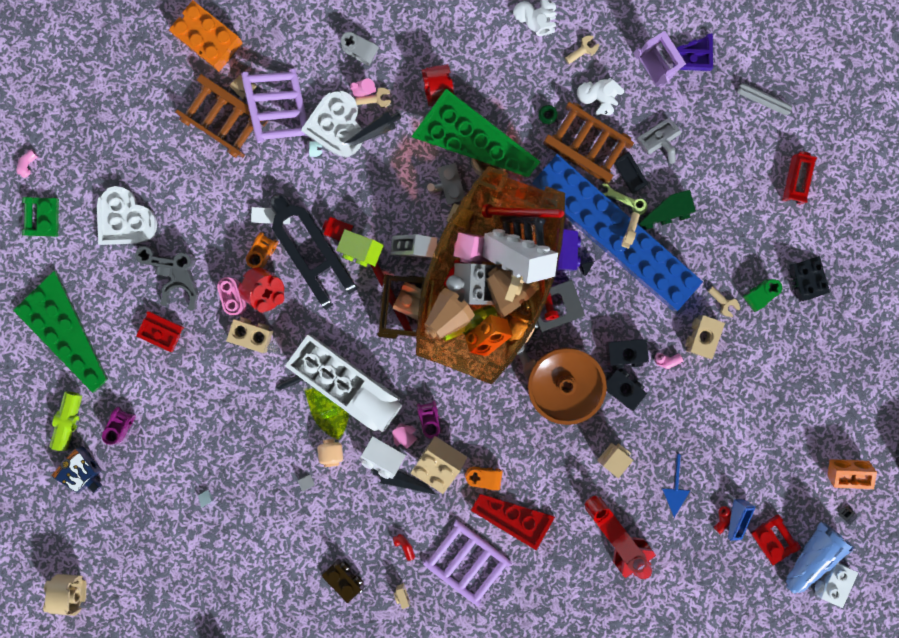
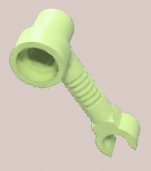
[601,184,648,216]

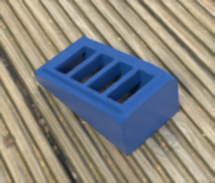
[728,499,756,541]

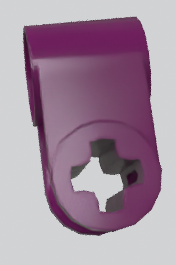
[417,400,440,438]
[102,406,136,445]

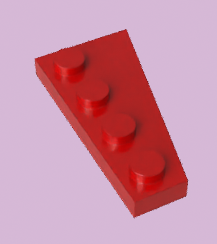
[470,494,555,551]

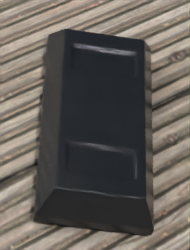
[614,151,648,194]

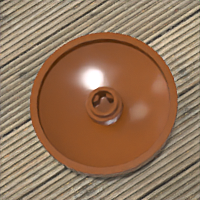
[528,347,607,425]

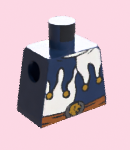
[51,446,102,493]

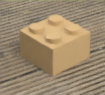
[411,436,467,494]

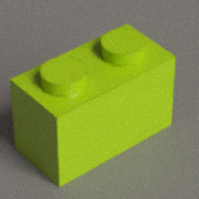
[336,229,384,267]

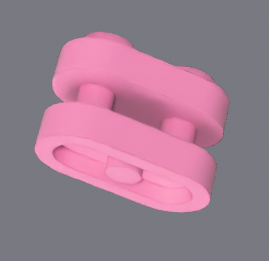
[217,277,247,315]

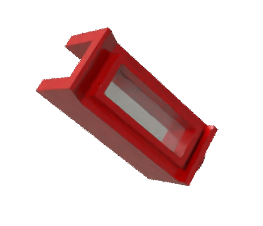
[782,151,817,205]

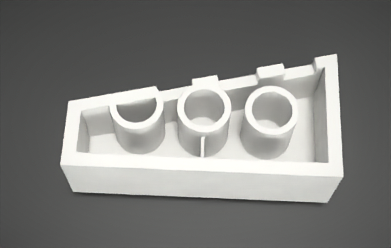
[482,229,558,284]

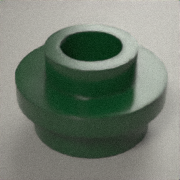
[538,105,558,124]

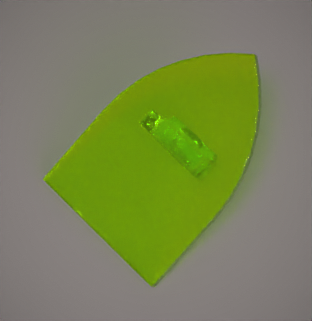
[305,388,349,440]

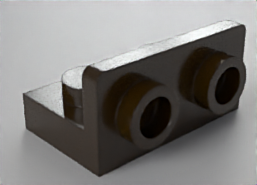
[321,559,364,604]

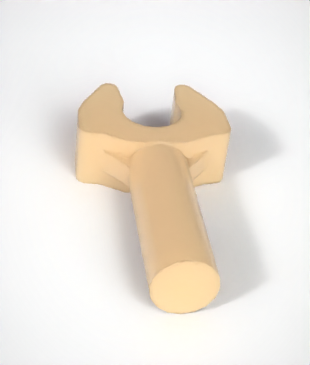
[565,36,599,64]
[355,88,391,108]
[621,212,640,249]
[708,286,740,317]

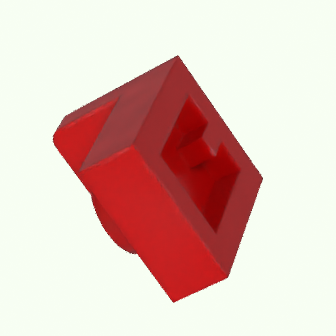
[322,216,354,241]

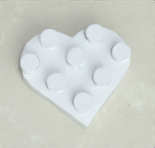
[301,91,363,158]
[97,186,157,245]

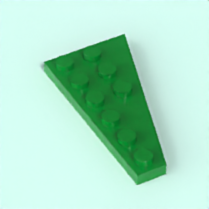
[411,89,540,177]
[13,271,108,393]

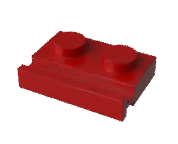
[136,311,184,352]

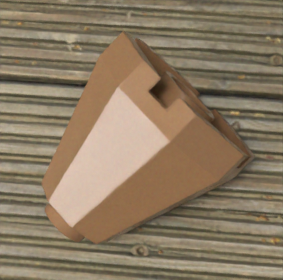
[486,267,536,318]
[424,288,475,340]

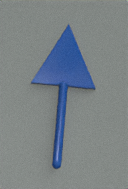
[662,454,690,518]

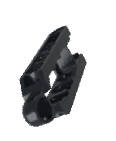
[269,193,358,310]

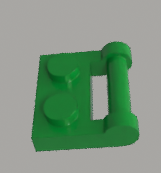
[22,197,59,237]

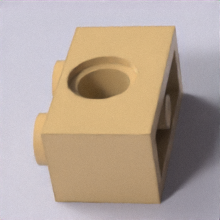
[685,315,725,359]
[597,443,633,479]

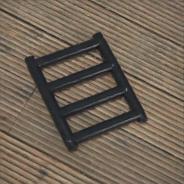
[500,215,545,246]

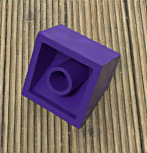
[551,229,581,271]

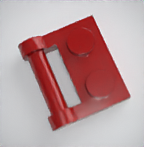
[750,514,801,566]

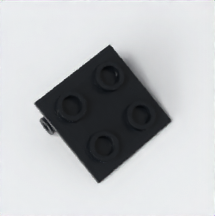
[788,256,830,302]

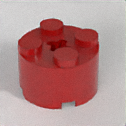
[421,64,454,107]
[238,267,285,313]

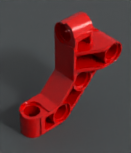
[585,495,656,579]

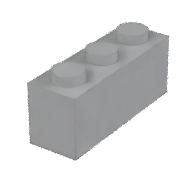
[390,234,438,258]

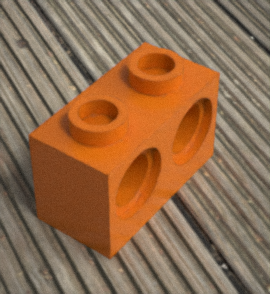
[465,315,513,356]
[827,459,877,489]

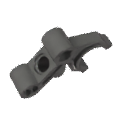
[135,246,199,311]

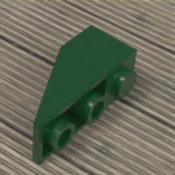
[638,190,696,230]

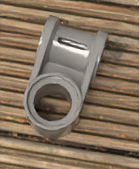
[341,32,379,66]

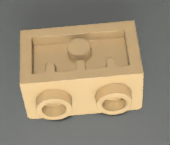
[392,282,438,320]

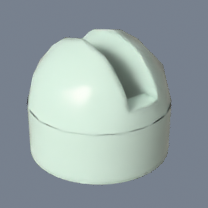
[309,141,323,157]

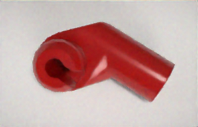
[714,506,731,535]
[393,534,415,561]

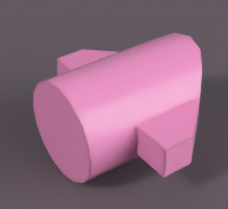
[350,78,376,97]
[392,423,417,449]

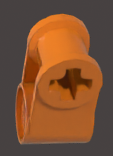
[246,232,279,268]
[465,466,503,490]

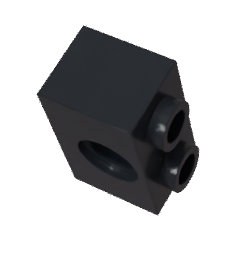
[605,339,649,369]
[606,368,647,411]

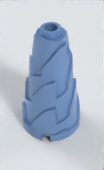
[786,521,855,594]

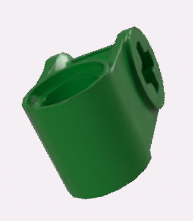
[742,279,783,312]

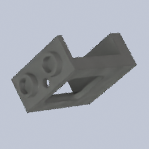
[526,280,585,332]

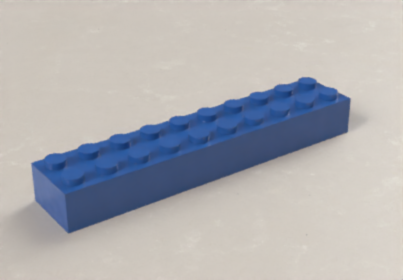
[530,154,703,311]

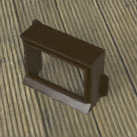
[377,274,431,339]

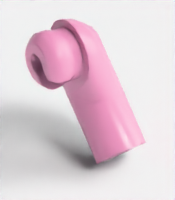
[16,149,38,178]
[654,353,683,369]

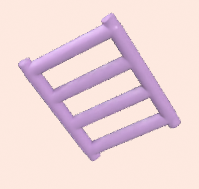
[241,69,310,143]
[423,520,512,606]

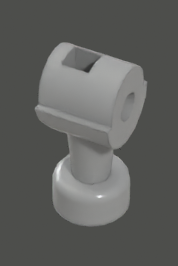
[511,343,536,380]

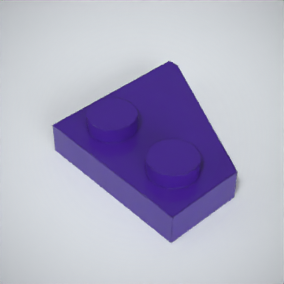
[673,33,713,71]

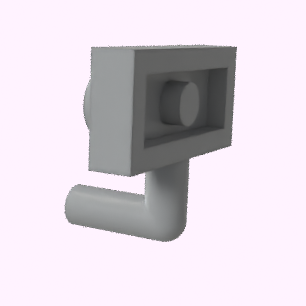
[637,118,681,164]
[427,163,466,205]

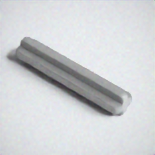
[737,83,793,116]

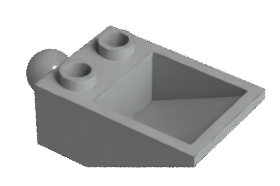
[446,263,513,305]

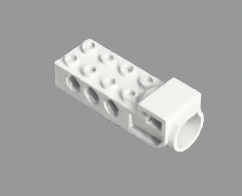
[285,335,402,432]

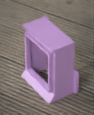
[633,31,686,87]

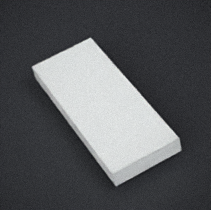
[251,207,290,224]

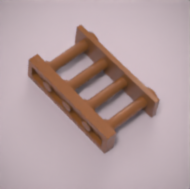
[175,74,268,158]
[543,102,634,184]

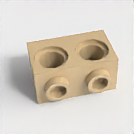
[226,317,273,353]

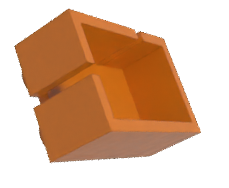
[169,0,243,72]

